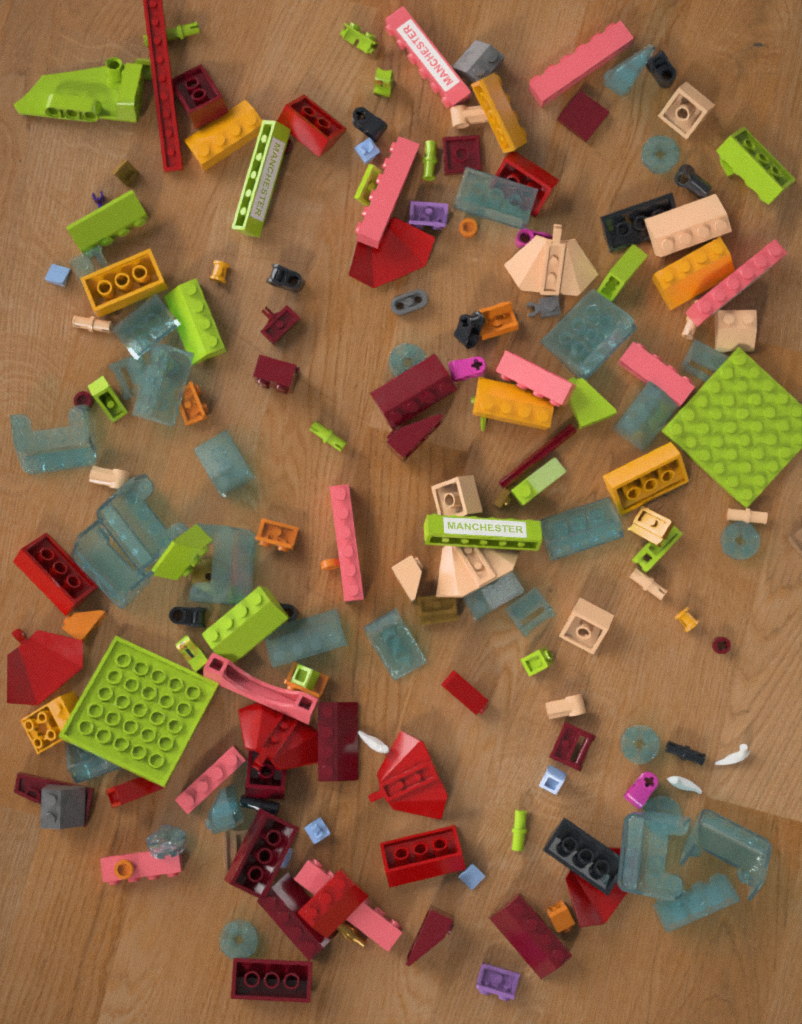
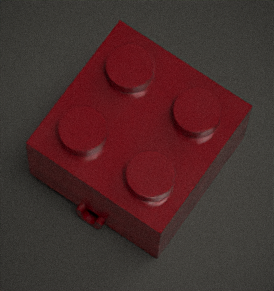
[253,354,300,395]

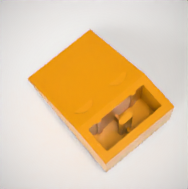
[20,691,79,754]

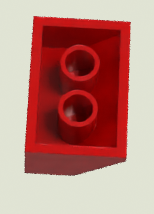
[277,94,347,157]
[489,151,560,218]
[298,867,369,939]

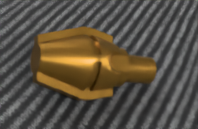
[337,920,367,947]

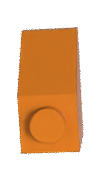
[62,610,108,643]
[545,900,575,934]

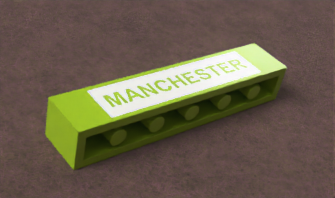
[231,120,291,237]
[424,514,543,551]

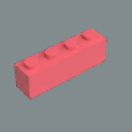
[618,341,695,408]
[496,350,576,407]
[175,746,248,814]
[100,846,184,885]

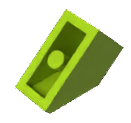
[88,376,128,423]

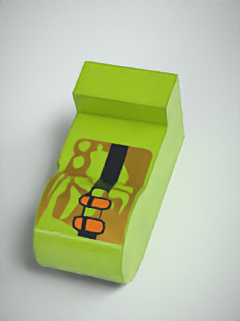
[374,67,394,98]
[175,635,209,673]

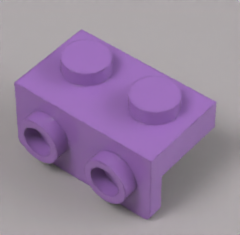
[409,201,448,230]
[476,962,520,1001]

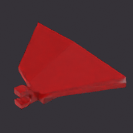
[348,217,436,289]
[7,629,84,705]
[238,702,318,771]
[368,730,448,820]
[565,848,639,927]

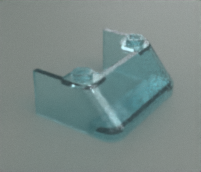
[71,517,154,609]
[679,809,772,901]

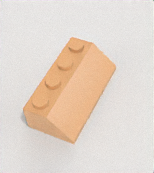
[644,194,732,257]

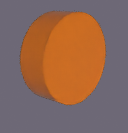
[459,218,478,238]
[320,558,340,571]
[114,859,135,880]

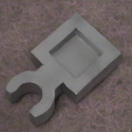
[526,296,561,318]

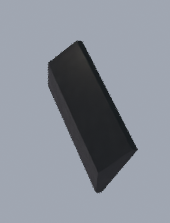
[600,192,676,253]
[543,817,629,896]

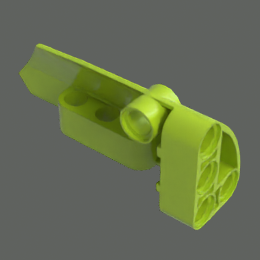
[13,57,144,123]

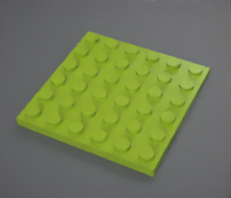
[661,347,802,509]
[59,635,219,788]

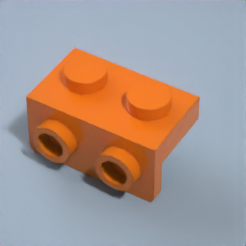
[478,301,519,340]
[172,381,209,427]
[255,518,299,552]
[284,662,330,698]

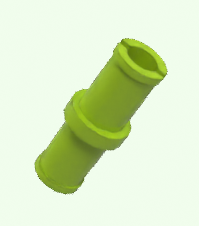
[422,141,438,181]
[309,421,347,452]
[511,810,527,851]

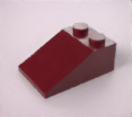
[172,64,229,129]
[386,414,444,463]
[245,750,287,800]
[406,905,454,966]

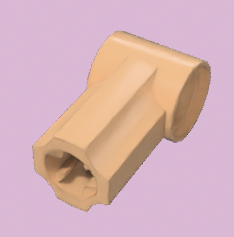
[450,105,488,129]
[89,466,130,491]
[545,694,586,719]

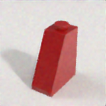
[441,670,489,715]
[106,777,164,808]

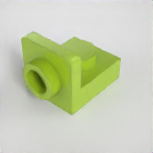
[520,646,554,677]

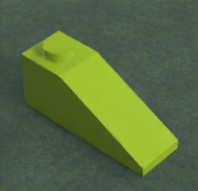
[511,457,567,507]

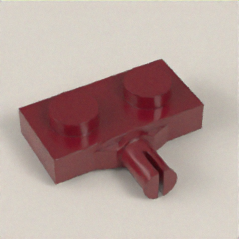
[260,305,300,345]

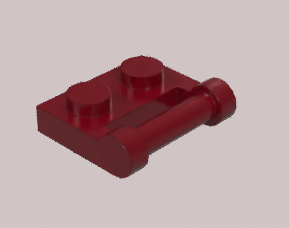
[549,722,596,772]

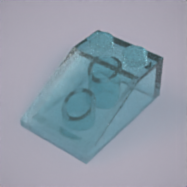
[603,44,657,97]
[194,430,255,498]
[461,571,525,621]
[363,608,428,681]

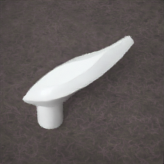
[358,730,389,753]
[715,744,751,765]
[667,776,702,794]

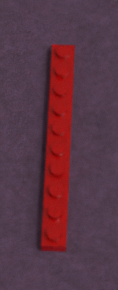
[143,0,184,173]

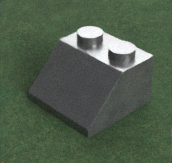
[452,40,505,84]
[40,784,86,829]

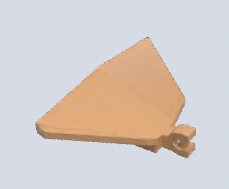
[505,224,598,296]
[436,546,520,597]

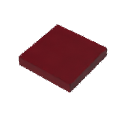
[557,90,610,143]
[442,135,482,176]

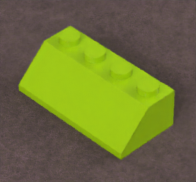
[716,127,796,205]
[66,190,149,256]
[164,278,227,366]
[202,586,289,664]

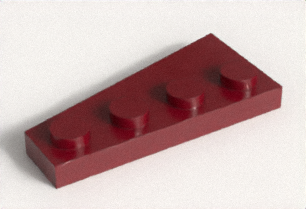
[14,772,95,828]

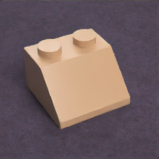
[658,82,715,140]
[714,310,757,352]
[431,475,483,517]
[392,555,423,602]
[559,598,614,654]

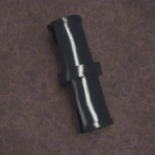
[665,740,706,766]
[239,795,280,815]

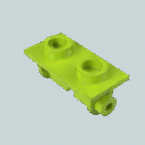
[340,22,380,54]

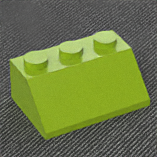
[149,524,213,580]

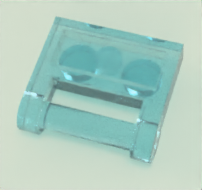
[69,245,109,290]
[678,339,729,382]
[109,352,156,400]
[504,587,556,638]

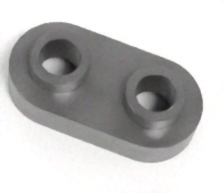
[391,289,427,316]

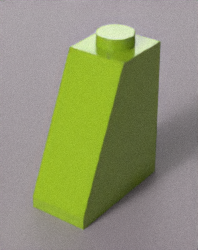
[596,244,648,303]
[568,377,617,429]

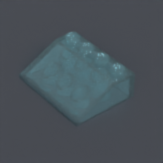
[540,288,637,381]

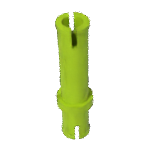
[143,21,200,47]

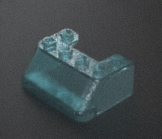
[10,405,98,475]
[97,474,188,570]
[189,523,257,606]
[617,812,691,902]

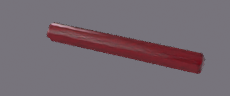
[499,424,577,489]

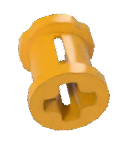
[209,260,230,284]
[674,607,700,632]

